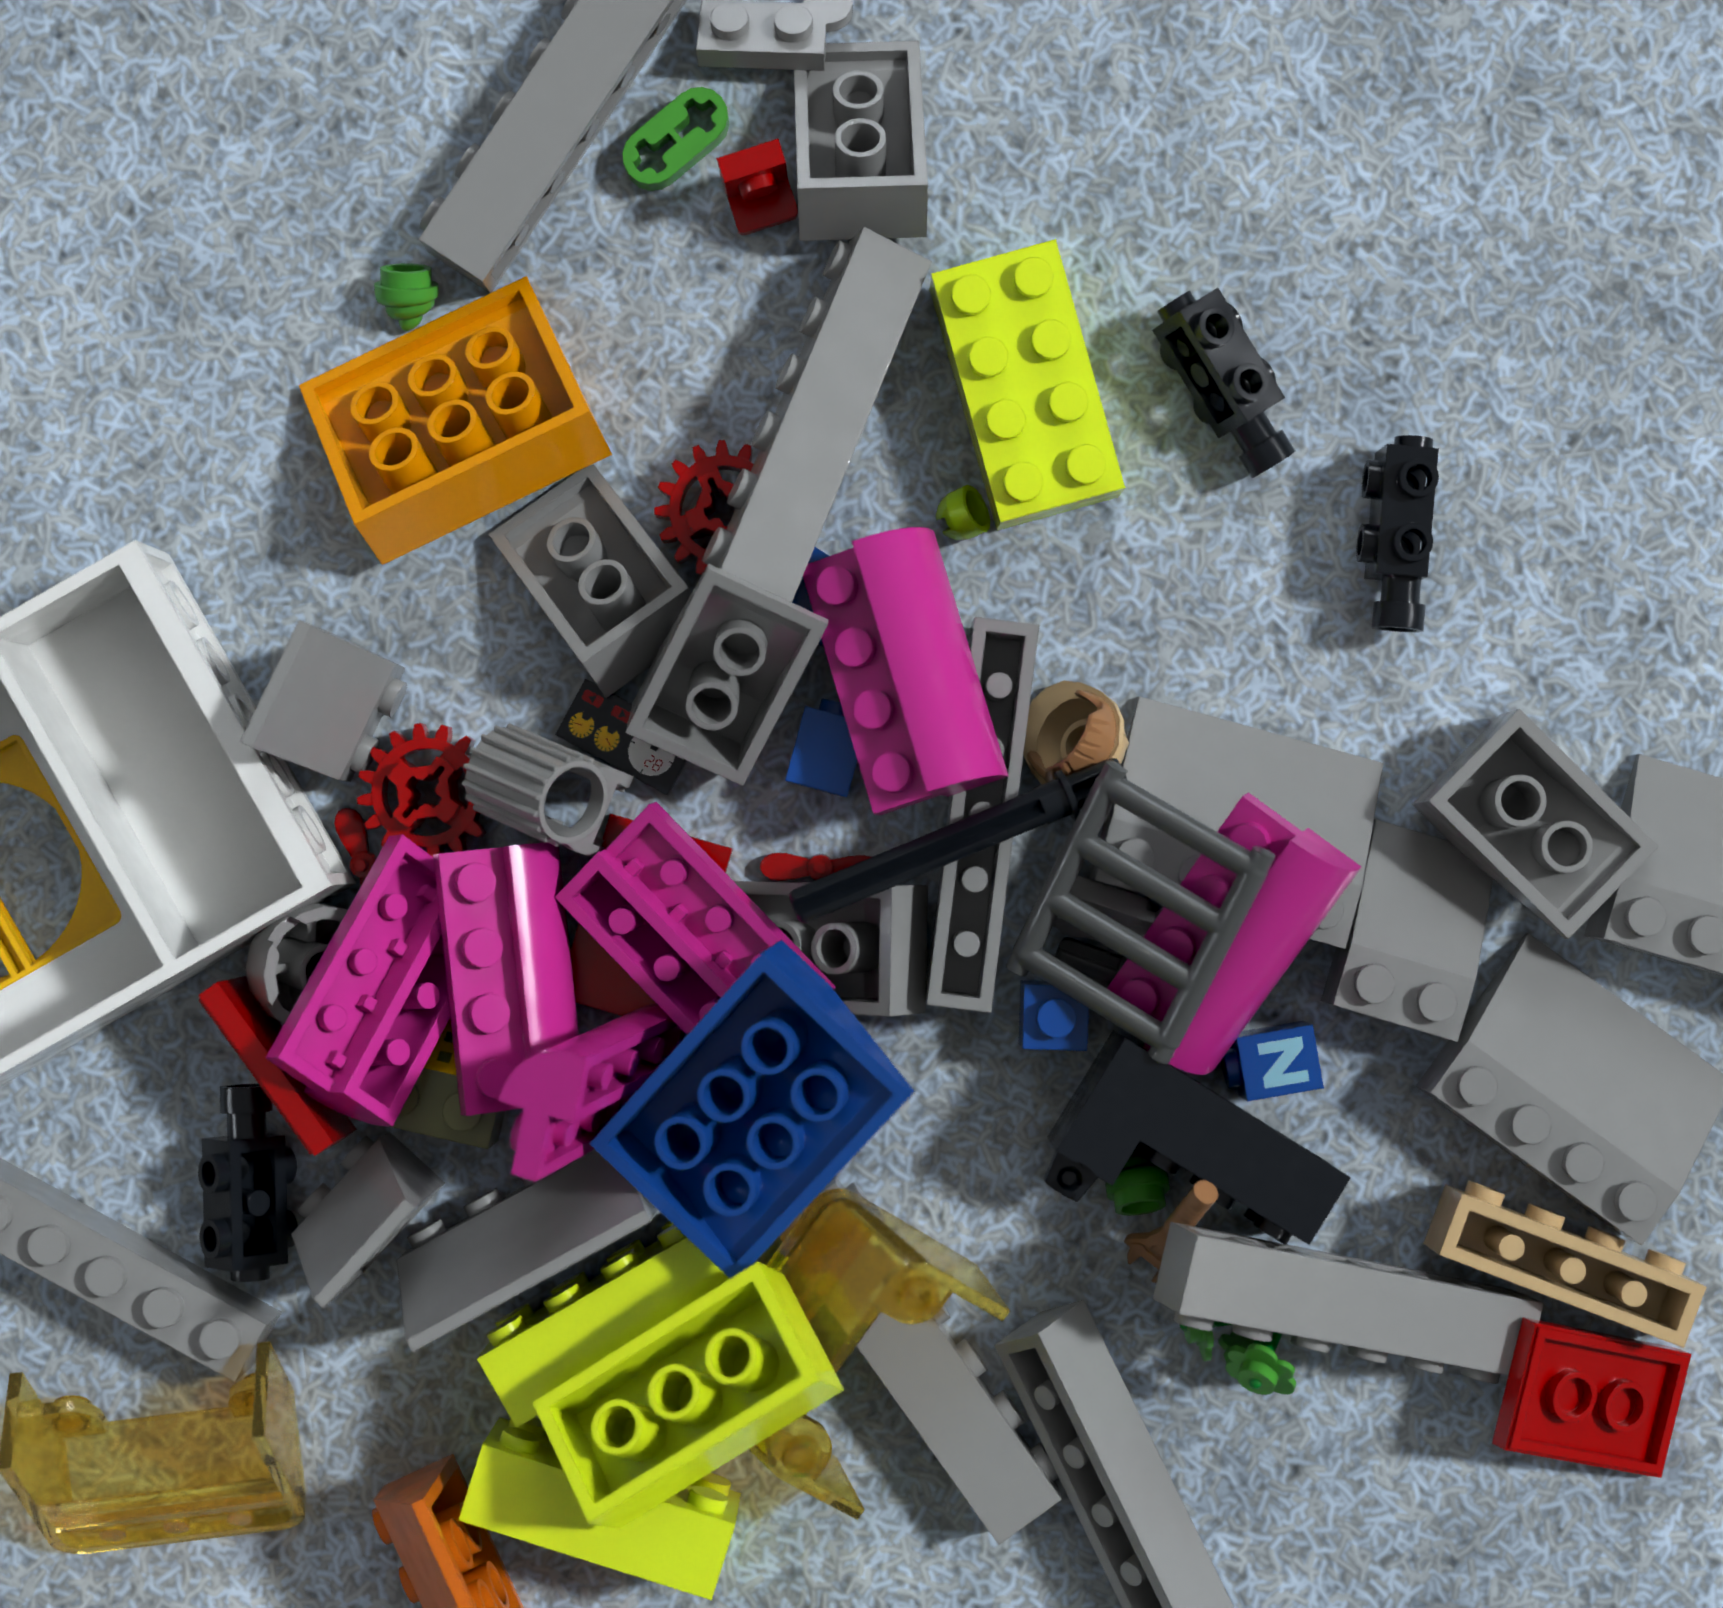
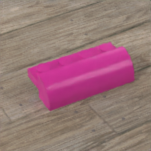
[803,527,1008,815]
[1107,792,1362,1075]
[555,802,836,1035]
[265,834,450,1126]
[433,842,579,1116]
[499,1004,684,1182]

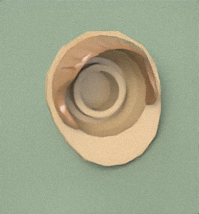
[1024,681,1129,784]

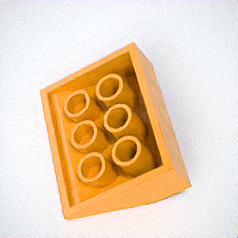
[299,276,612,565]

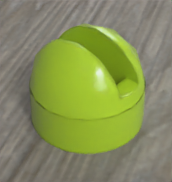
[935,485,990,540]

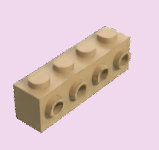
[1423,1180,1707,1348]

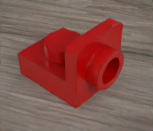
[716,138,798,236]

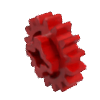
[654,440,754,577]
[357,723,487,857]

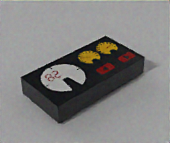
[555,679,687,796]

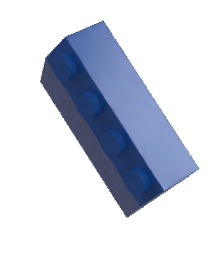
[589,939,915,1279]

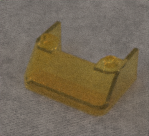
[748,1188,1010,1520]
[0,1341,306,1554]

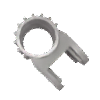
[461,723,634,858]

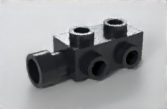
[1152,288,1295,479]
[1356,435,1439,633]
[198,1083,298,1282]

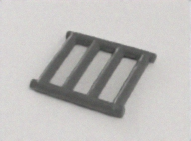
[1006,760,1275,1065]

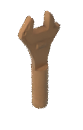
[1124,1180,1218,1283]

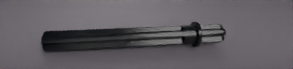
[789,758,1127,923]

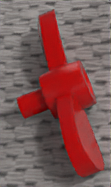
[334,808,377,886]
[760,853,871,880]

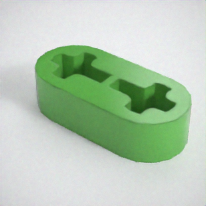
[622,87,729,191]

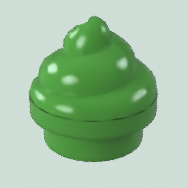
[374,263,439,331]
[1105,1149,1170,1216]

